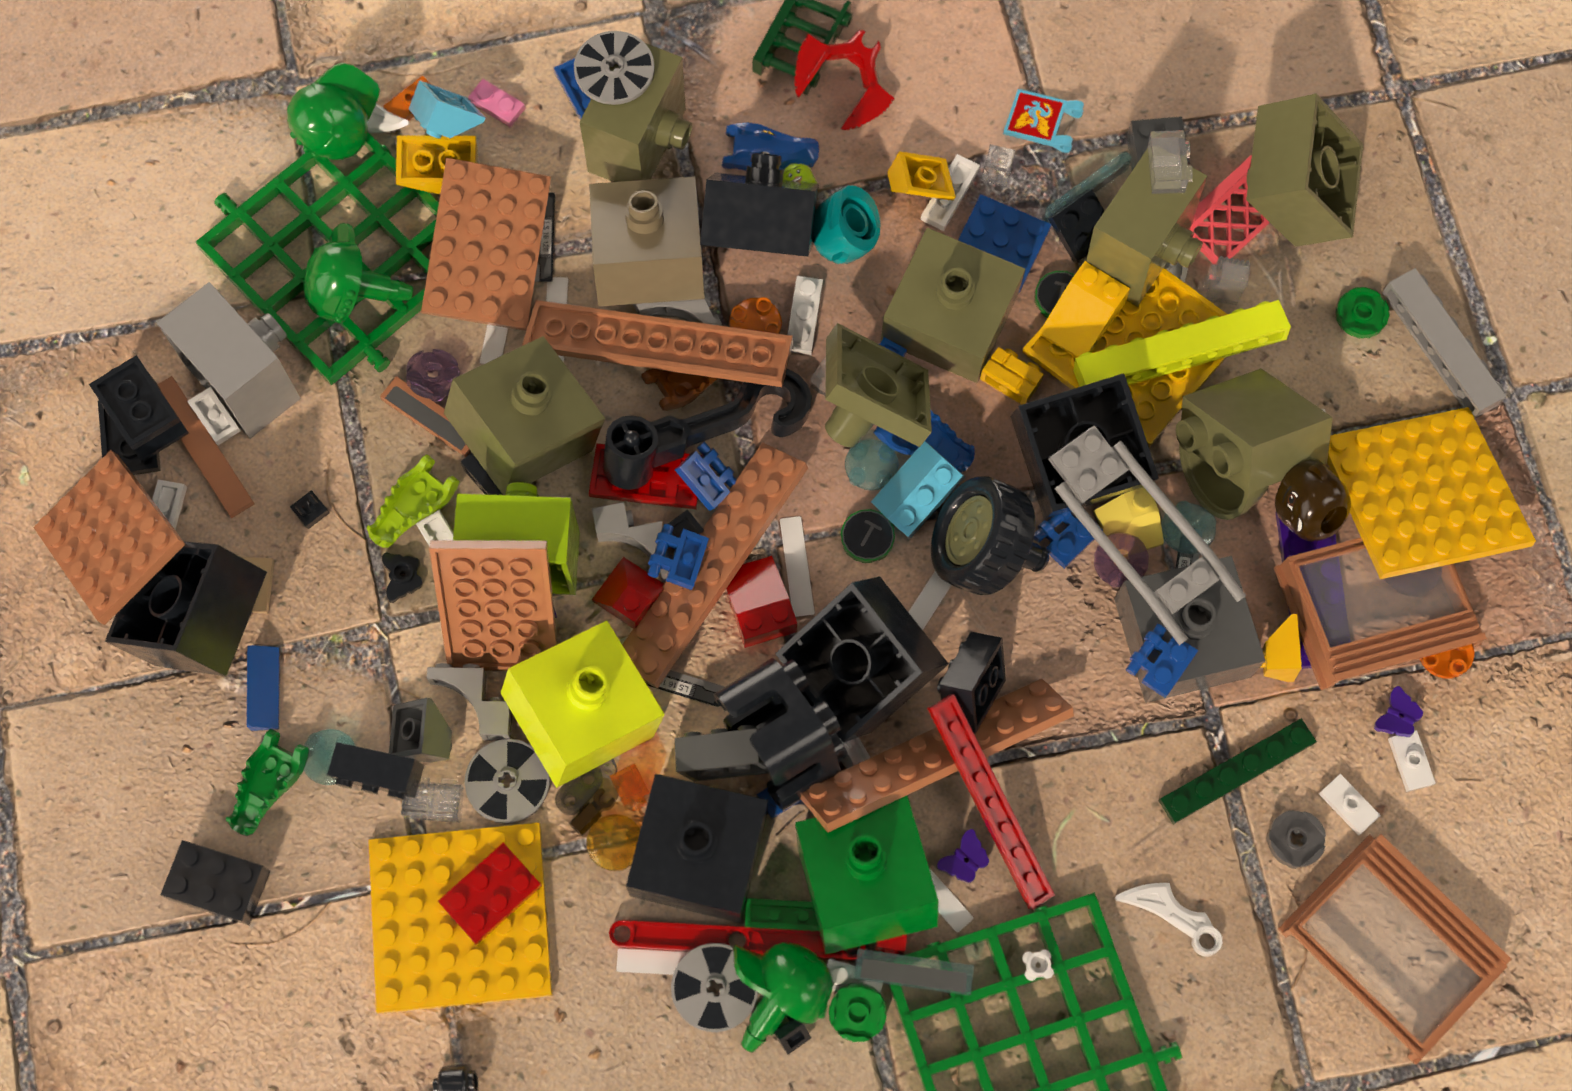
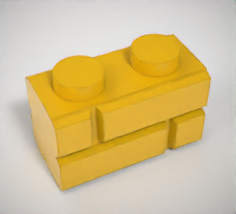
[980,347,1044,405]

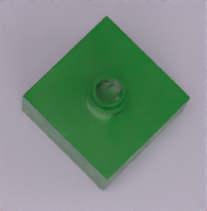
[795,795,939,955]

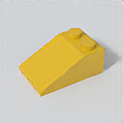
[396,135,478,194]
[1039,261,1130,358]

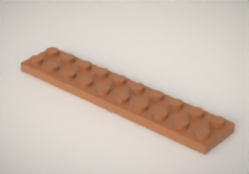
[522,300,794,387]
[622,442,808,689]
[801,678,1074,832]

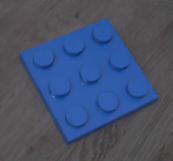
[958,194,1052,293]

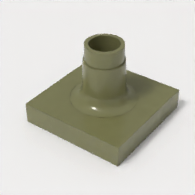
[825,323,932,447]

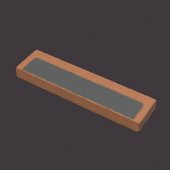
[380,376,471,457]

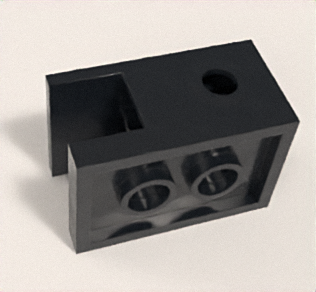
[89,355,189,462]

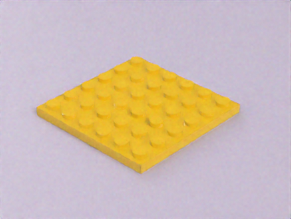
[1022,268,1227,447]
[1327,407,1536,579]
[368,823,552,1014]

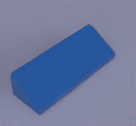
[247,645,280,731]

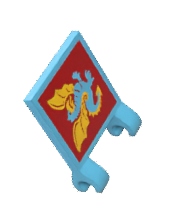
[1003,89,1084,153]

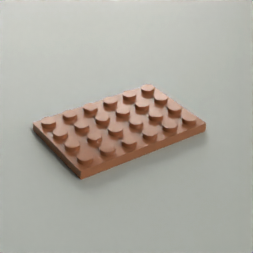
[421,158,551,331]
[33,450,185,625]
[429,540,558,671]

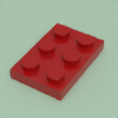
[438,842,542,945]

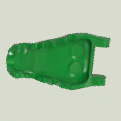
[226,729,309,836]

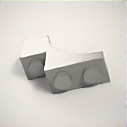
[633,292,722,326]
[592,502,673,582]
[427,663,512,740]

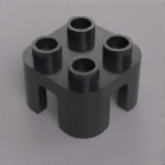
[714,658,848,811]

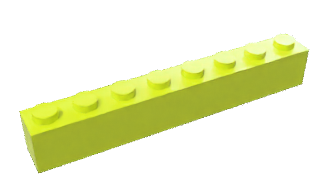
[1073,300,1291,387]

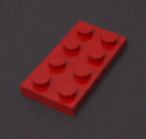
[588,443,703,510]

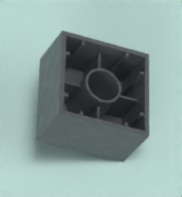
[1114,556,1266,703]

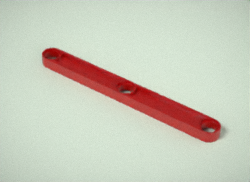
[609,920,866,961]

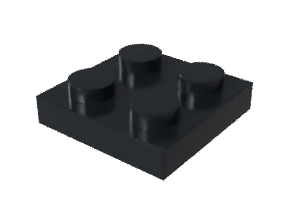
[1048,189,1105,262]

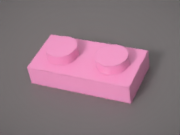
[468,79,525,128]

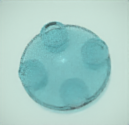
[845,439,899,490]
[1161,501,1216,554]
[304,729,356,785]

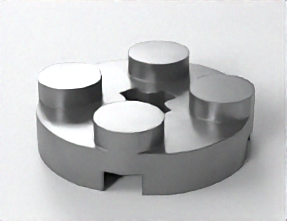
[1266,810,1326,869]

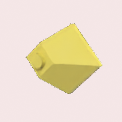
[1093,487,1164,561]

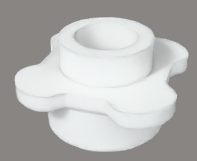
[1022,950,1054,981]

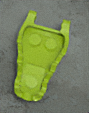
[367,454,460,548]

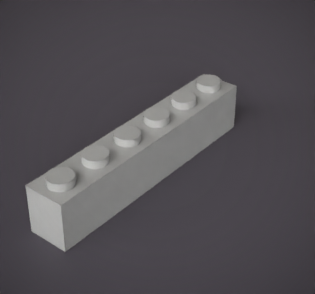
[1382,268,1506,419]

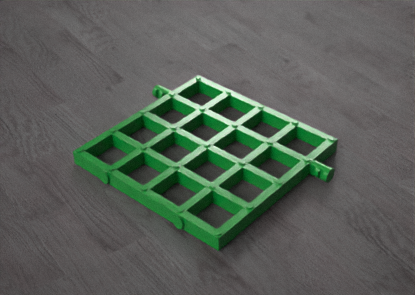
[195,133,439,386]
[885,892,1182,1091]

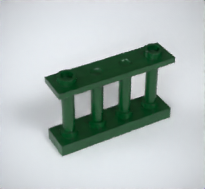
[752,0,853,95]

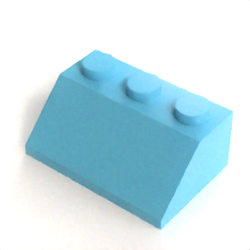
[409,80,485,139]
[871,441,965,538]

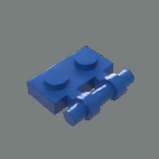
[675,441,737,511]
[1034,511,1103,569]
[648,524,709,590]
[1126,624,1198,699]

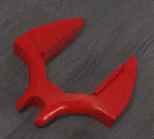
[794,30,895,130]

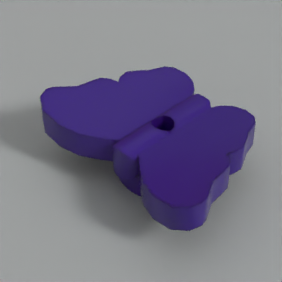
[1374,686,1423,737]
[936,829,989,883]

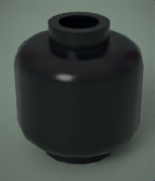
[433,1064,478,1091]

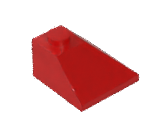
[591,557,664,628]

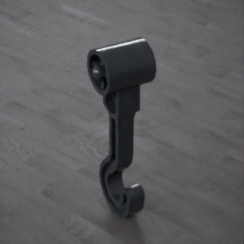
[602,369,812,490]

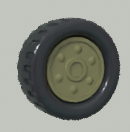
[931,476,1049,595]

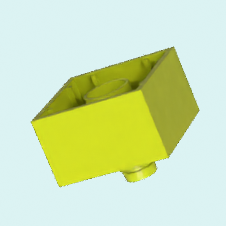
[501,620,665,788]

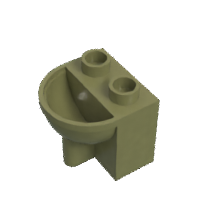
[1176,369,1333,520]

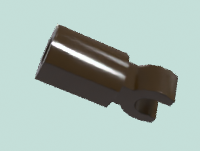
[569,788,616,836]

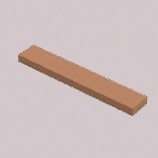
[158,376,255,519]

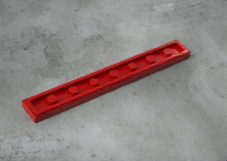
[927,694,1055,910]

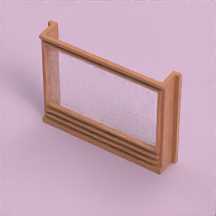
[1274,538,1487,690]
[1277,834,1512,1065]

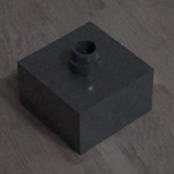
[700,153,819,257]
[1010,373,1159,519]
[105,541,267,676]
[775,576,949,743]
[626,774,768,923]

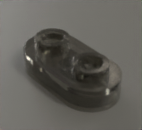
[555,767,603,815]

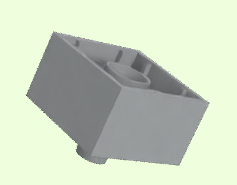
[156,282,301,439]

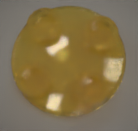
[586,814,640,871]

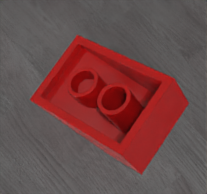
[726,556,798,648]

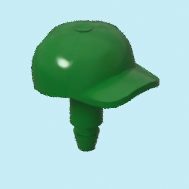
[287,62,380,160]
[304,223,413,323]
[732,942,833,1053]

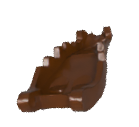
[641,369,718,411]

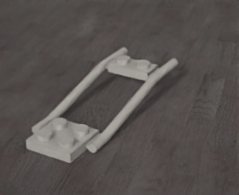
[1048,425,1246,645]

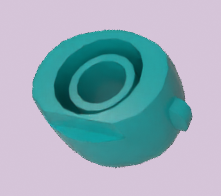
[812,185,881,264]

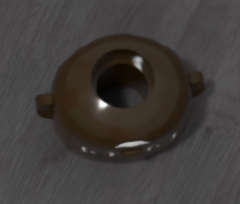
[1275,459,1351,542]

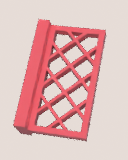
[1189,155,1270,270]

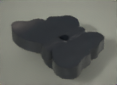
[382,552,423,603]

